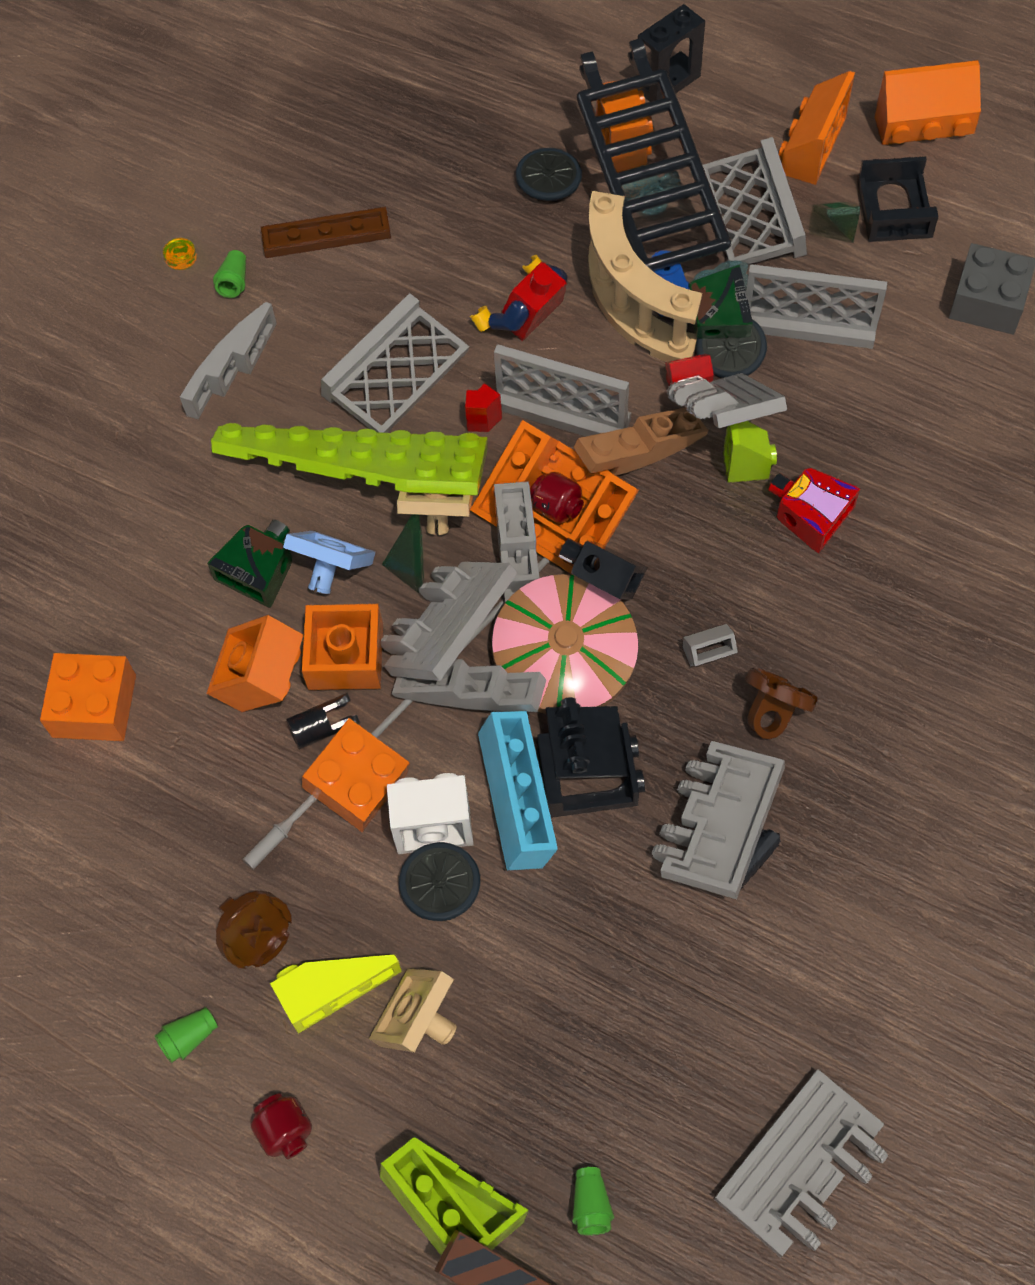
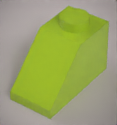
[723,421,777,483]

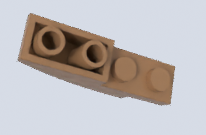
[573,407,708,475]

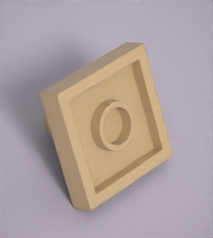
[397,491,473,535]
[369,969,457,1053]

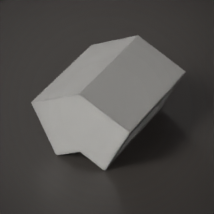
[682,624,738,666]

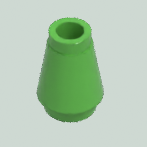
[213,250,246,298]
[154,1007,218,1063]
[572,1167,614,1235]

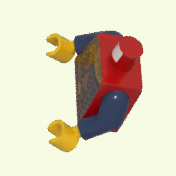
[470,255,568,341]

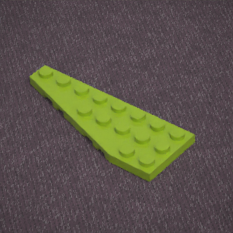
[211,423,488,495]

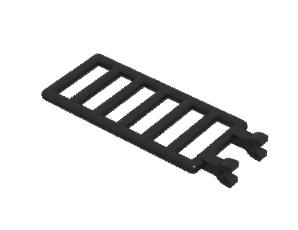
[576,38,731,271]

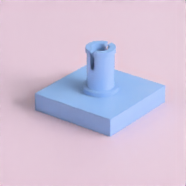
[283,531,376,594]

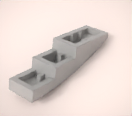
[180,302,277,420]
[494,482,540,603]
[392,659,546,712]

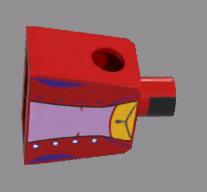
[768,468,860,553]

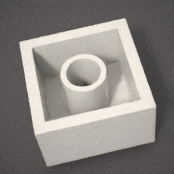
[387,773,474,854]

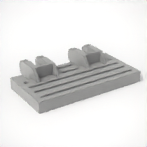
[666,373,787,428]
[381,562,517,681]
[651,741,785,900]
[714,1070,888,1258]

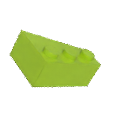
[380,1137,528,1256]

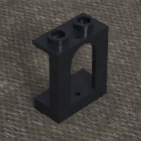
[637,4,705,102]
[857,156,939,242]
[537,722,645,818]

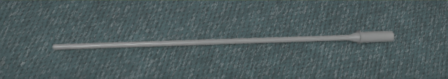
[242,557,549,870]

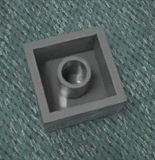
[948,243,1035,335]

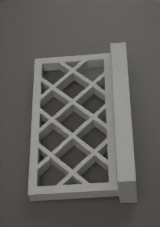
[703,137,807,267]
[746,264,887,349]
[321,293,469,433]
[494,344,631,436]

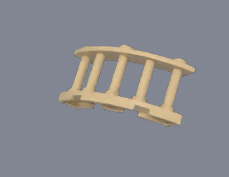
[588,191,702,362]

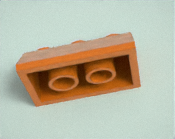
[874,60,981,145]
[779,71,855,185]

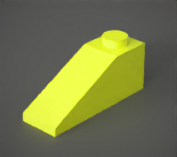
[270,954,402,1034]

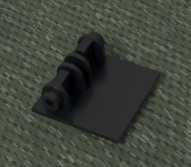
[545,697,629,778]

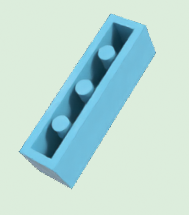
[478,711,558,871]

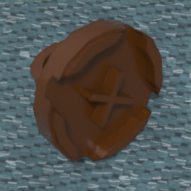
[745,667,819,739]
[216,891,291,969]

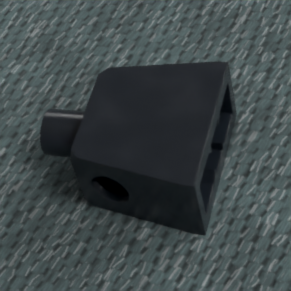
[559,538,648,599]

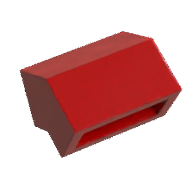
[665,354,714,386]
[465,383,502,432]

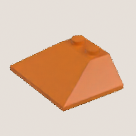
[470,420,639,575]

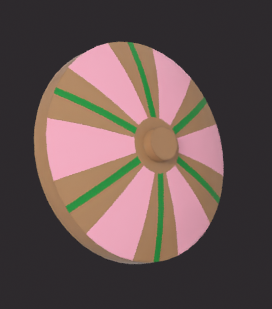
[492,574,638,714]

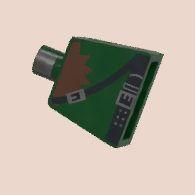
[672,265,753,339]
[207,519,292,608]

